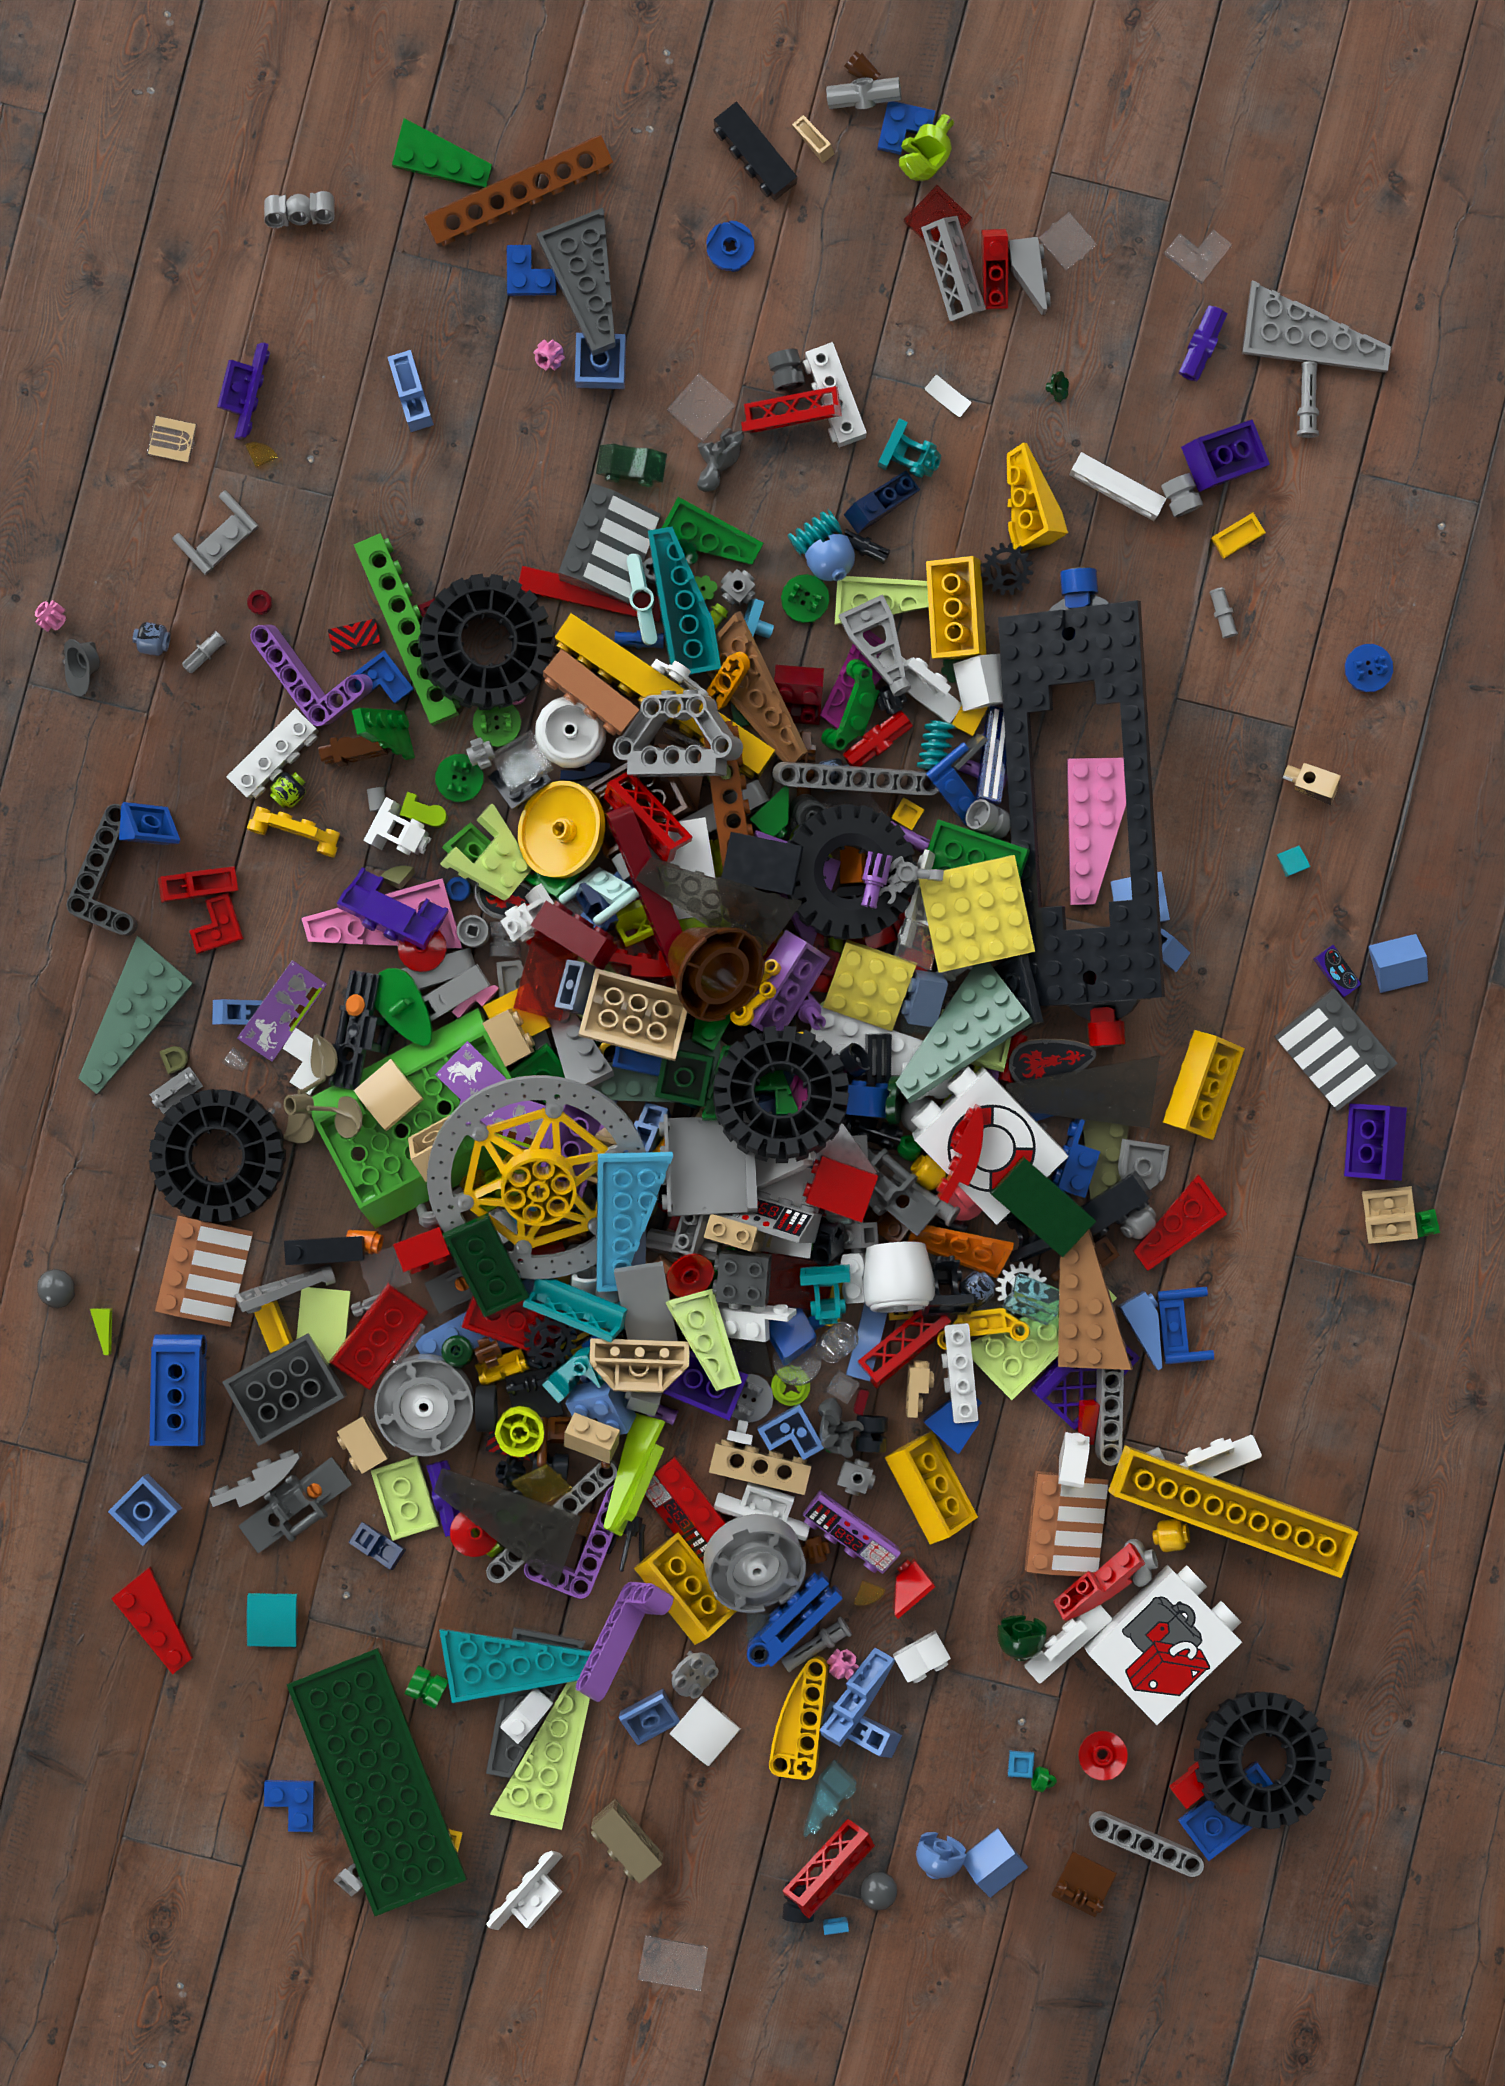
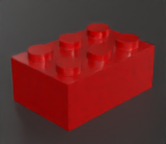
[393,1227,453,1275]

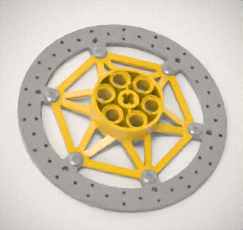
[427,1075,646,1279]

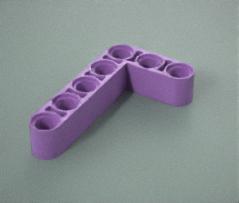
[250,625,373,726]
[524,1483,614,1599]
[576,1582,674,1702]

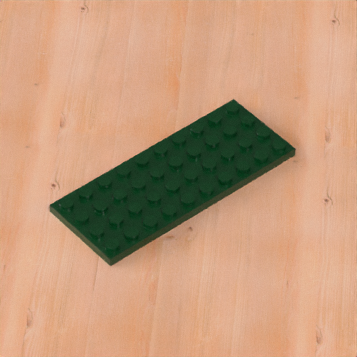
[286,1647,467,1916]

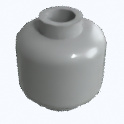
[1120,1205,1156,1239]

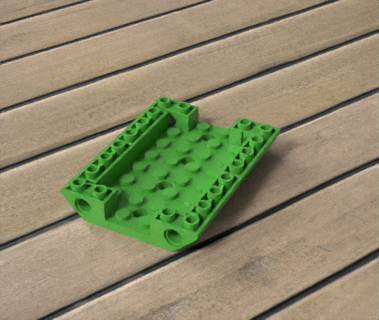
[311,1008,517,1229]

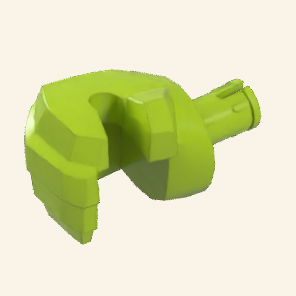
[899,114,954,181]

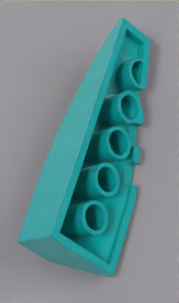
[648,527,721,674]

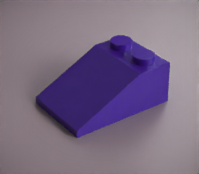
[1181,419,1270,492]
[663,1350,749,1422]

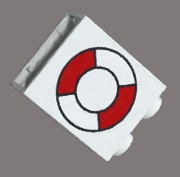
[911,1066,1069,1225]

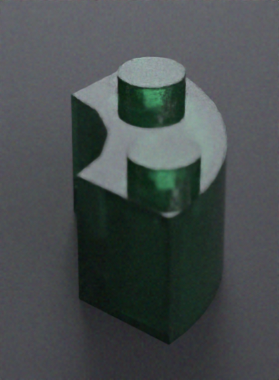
[596,444,667,487]

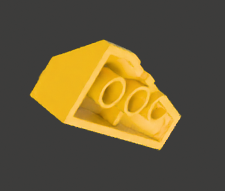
[1007,443,1068,552]

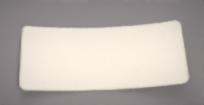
[925,375,971,417]

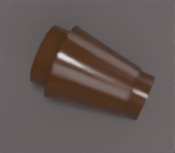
[844,51,881,80]

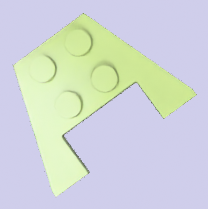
[440,804,532,901]

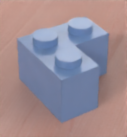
[565,1382,636,1435]
[757,1403,824,1460]

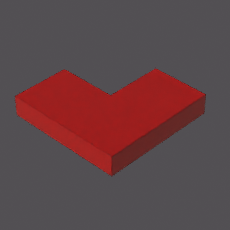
[189,893,244,954]

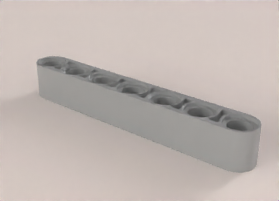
[772,762,938,795]
[612,780,769,882]
[486,1460,618,1583]

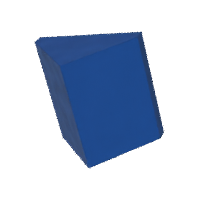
[119,802,180,845]

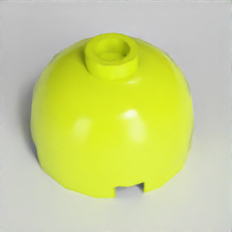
[495,1406,545,1457]

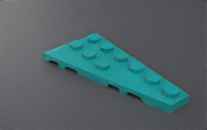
[439,1629,592,1703]

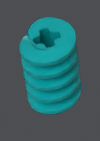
[787,509,843,557]
[917,720,956,771]

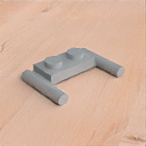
[172,490,259,575]

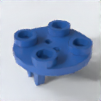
[1344,644,1393,692]

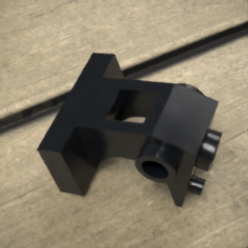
[1001,1212,1052,1262]
[922,1256,975,1316]

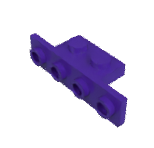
[217,342,270,440]

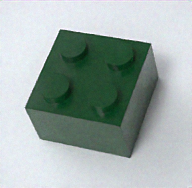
[655,1049,715,1107]

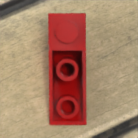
[981,229,1008,309]

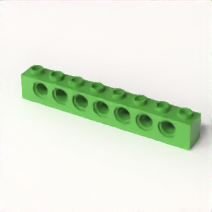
[354,533,461,726]

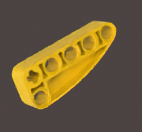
[769,1656,829,1780]

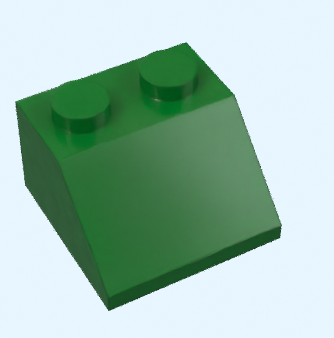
[750,785,789,839]

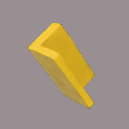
[254,1300,293,1353]

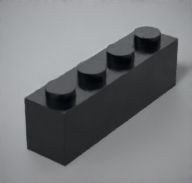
[713,101,797,201]
[1081,1170,1153,1238]

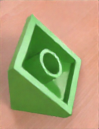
[442,822,491,864]

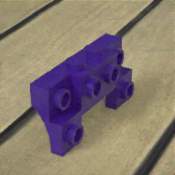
[337,867,449,950]

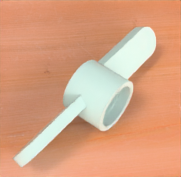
[627,554,657,645]

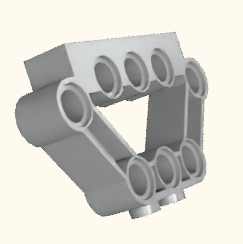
[613,690,743,777]

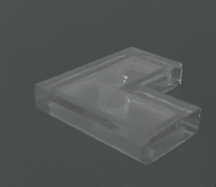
[1164,229,1232,284]

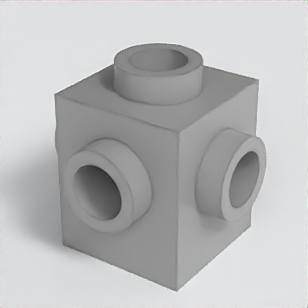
[721,569,756,607]
[843,1219,879,1253]
[837,1458,876,1496]

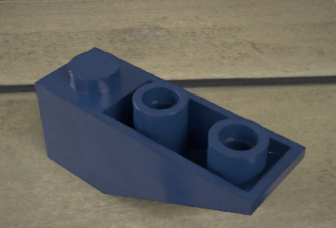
[844,471,920,534]

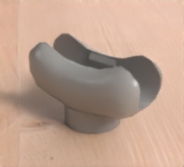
[1124,1539,1158,1587]

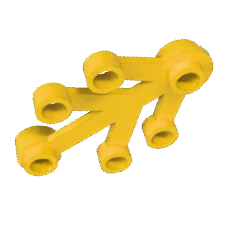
[730,936,781,1026]

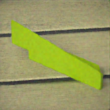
[603,1413,665,1536]

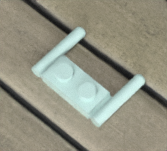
[559,867,640,926]

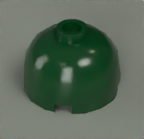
[997,1615,1047,1661]

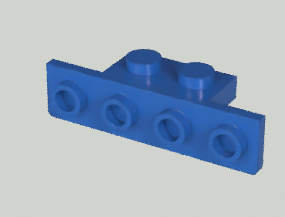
[1052,1118,1100,1198]

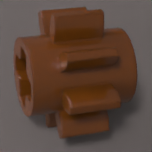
[474,1337,503,1369]
[801,1535,831,1564]

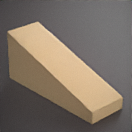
[792,115,834,163]

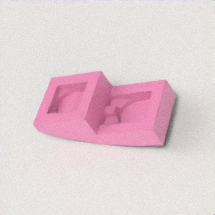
[452,985,499,1018]

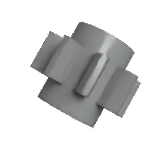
[466,737,496,769]

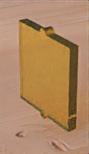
[513,1464,572,1507]

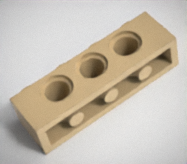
[709,1439,811,1495]

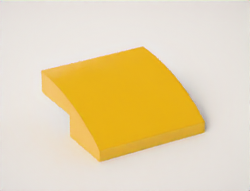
[483,983,551,1037]

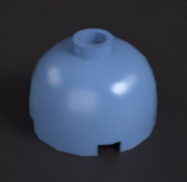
[805,534,855,581]
[916,1832,966,1879]

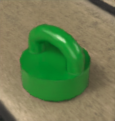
[897,1135,923,1161]
[1031,1766,1057,1793]

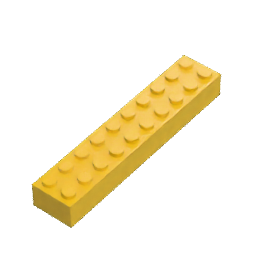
[555,613,775,779]
[1108,1445,1358,1578]

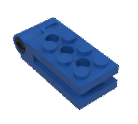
[150,1334,207,1446]
[747,1571,843,1667]

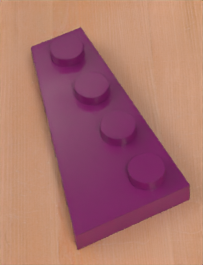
[820,630,885,729]

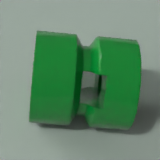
[404,1665,448,1709]

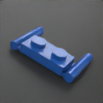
[926,742,1003,826]
[1158,1287,1214,1365]

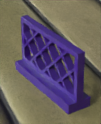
[1030,1344,1140,1430]

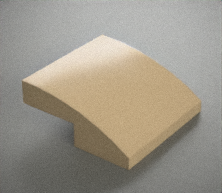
[354,1059,424,1131]
[1362,1186,1418,1244]

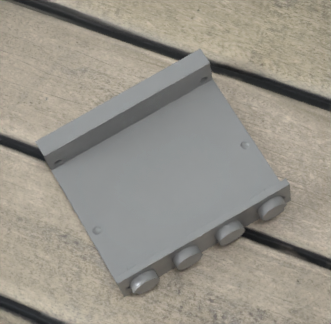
[659,1111,758,1217]

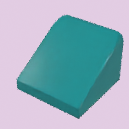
[1277,845,1311,877]

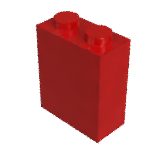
[803,1155,878,1223]

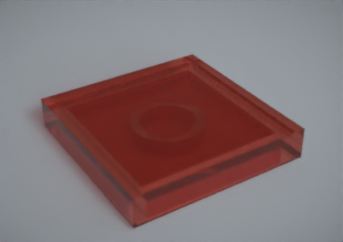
[903,185,972,246]

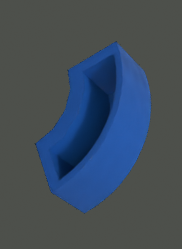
[846,1080,890,1118]

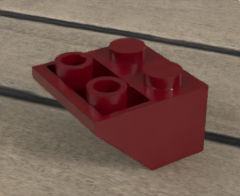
[774,665,824,725]

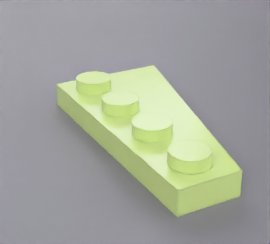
[835,576,929,625]
[665,1289,742,1391]

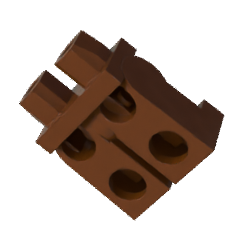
[318,737,388,767]

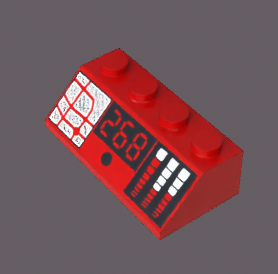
[644,1455,727,1560]

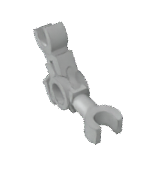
[879,856,944,905]

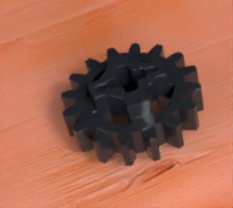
[981,542,1034,595]
[523,1315,577,1367]

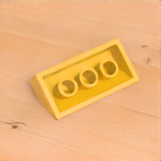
[926,556,987,659]
[1163,1030,1245,1140]
[885,1431,978,1544]
[634,1532,737,1645]

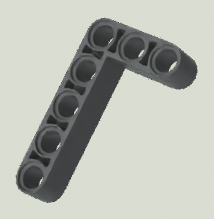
[66,804,138,936]

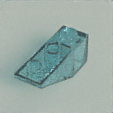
[803,1759,857,1837]

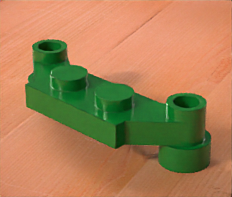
[821,659,879,750]

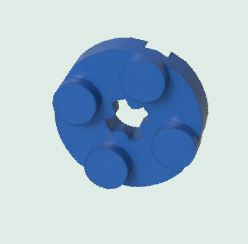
[706,221,754,272]

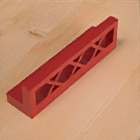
[741,386,842,434]
[604,772,693,864]
[858,1309,952,1389]
[782,1819,875,1918]

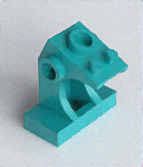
[877,418,941,478]
[800,1264,850,1325]
[542,1347,605,1403]

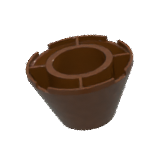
[668,927,765,1022]

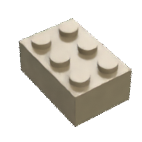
[591,1799,663,1884]

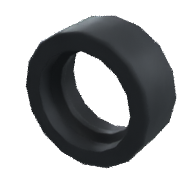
[475,1385,498,1432]

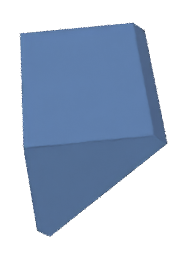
[1368,934,1428,993]
[619,1689,680,1745]
[963,1828,1028,1898]

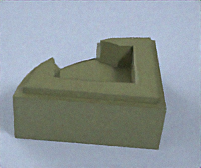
[381,866,415,889]

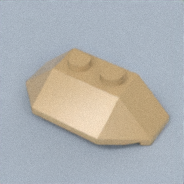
[590,1338,689,1393]

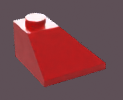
[893,1559,935,1619]

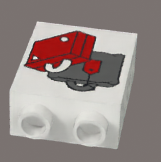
[1083,1565,1242,1725]

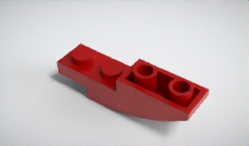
[608,949,672,979]
[936,1104,983,1204]
[1053,1543,1145,1621]

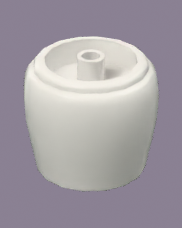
[535,696,606,768]
[863,1242,935,1313]

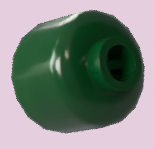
[441,1335,475,1368]

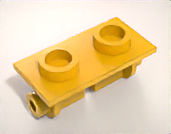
[475,1348,529,1385]

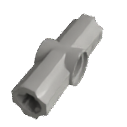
[826,77,902,109]
[646,1228,722,1263]

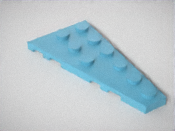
[596,1152,673,1292]

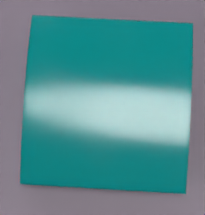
[247,1593,298,1647]

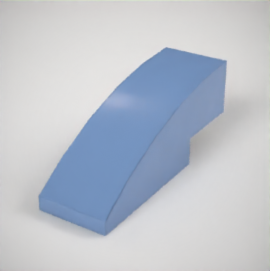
[388,350,434,432]
[624,1102,672,1153]
[846,1302,887,1381]

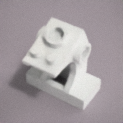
[364,797,432,855]
[500,883,554,942]

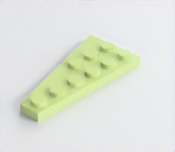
[971,1289,1117,1400]
[490,1681,590,1830]

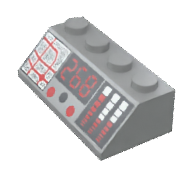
[709,1190,822,1243]

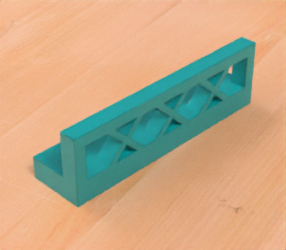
[523,1278,627,1342]

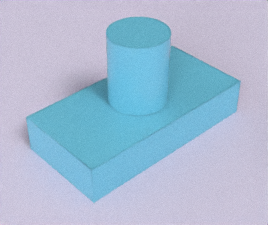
[744,599,774,639]

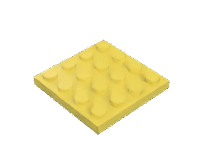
[918,855,1035,973]

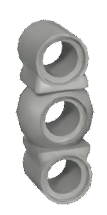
[264,191,335,228]

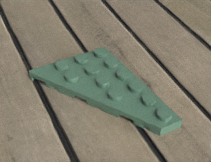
[895,962,1033,1104]

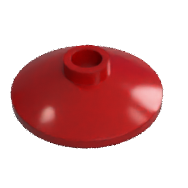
[398,930,447,972]
[666,1254,714,1297]
[450,1507,499,1557]
[1078,1731,1128,1780]

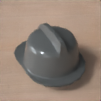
[64,639,100,696]

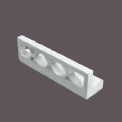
[1069,452,1166,521]

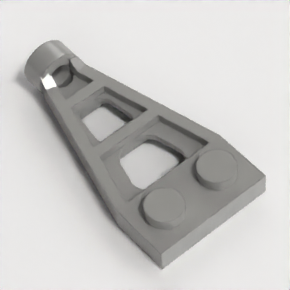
[838,594,911,696]
[234,1264,336,1313]

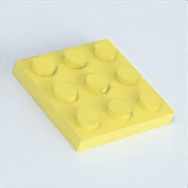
[823,939,917,1031]

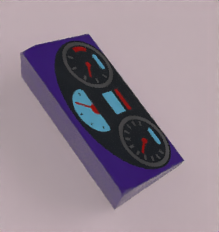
[1313,945,1361,998]

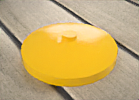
[518,781,605,879]

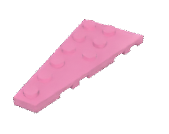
[1067,758,1126,905]

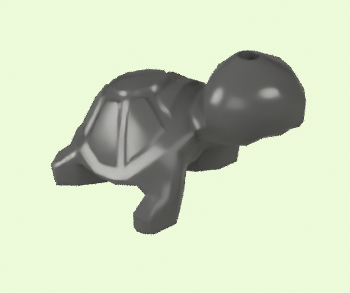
[697,428,745,492]
[818,1398,864,1458]

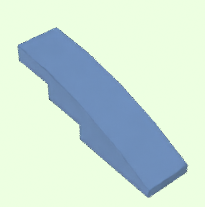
[819,1648,895,1747]

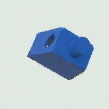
[769,1308,825,1366]
[923,1397,982,1454]

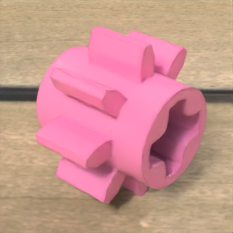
[533,339,565,371]
[35,600,66,632]
[826,1649,859,1680]

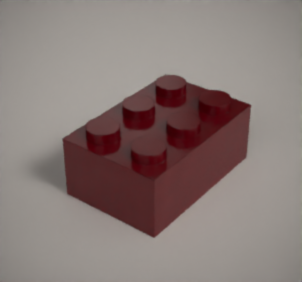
[530,900,618,970]

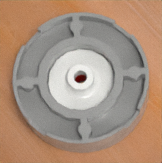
[374,1354,475,1456]
[703,1514,806,1613]

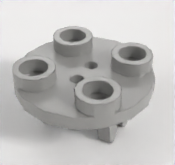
[733,1373,773,1423]
[671,1651,719,1699]

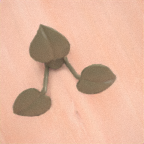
[283,1034,362,1143]

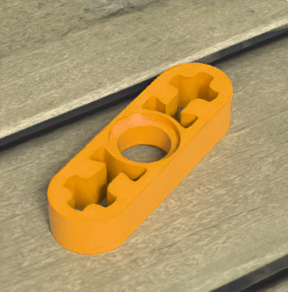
[707,652,750,710]

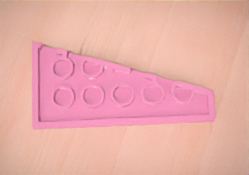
[302,878,463,949]

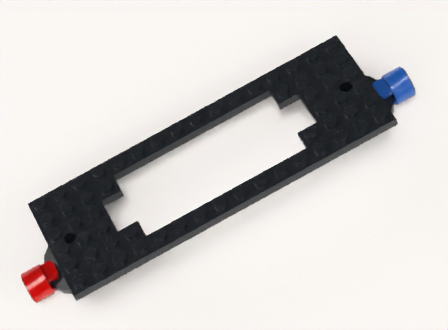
[998,567,1165,1048]

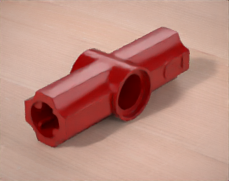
[843,711,913,767]

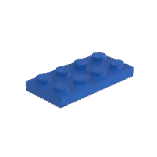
[1178,1761,1273,1861]

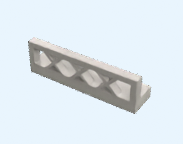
[921,216,986,321]

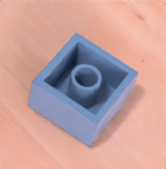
[575,333,626,389]
[108,1474,182,1546]

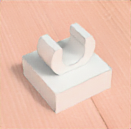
[727,1420,753,1445]

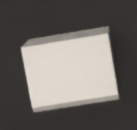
[953,654,1003,712]

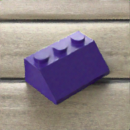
[1344,1103,1407,1181]

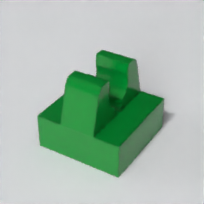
[1415,1209,1440,1238]

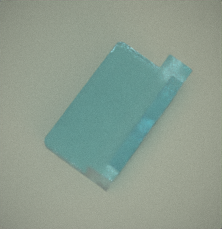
[1003,1273,1059,1326]

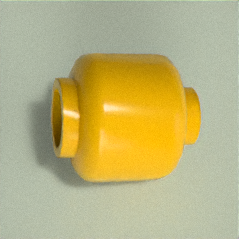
[911,1155,947,1191]
[1153,1519,1190,1552]

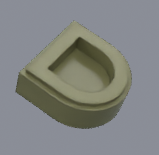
[160,1046,189,1074]

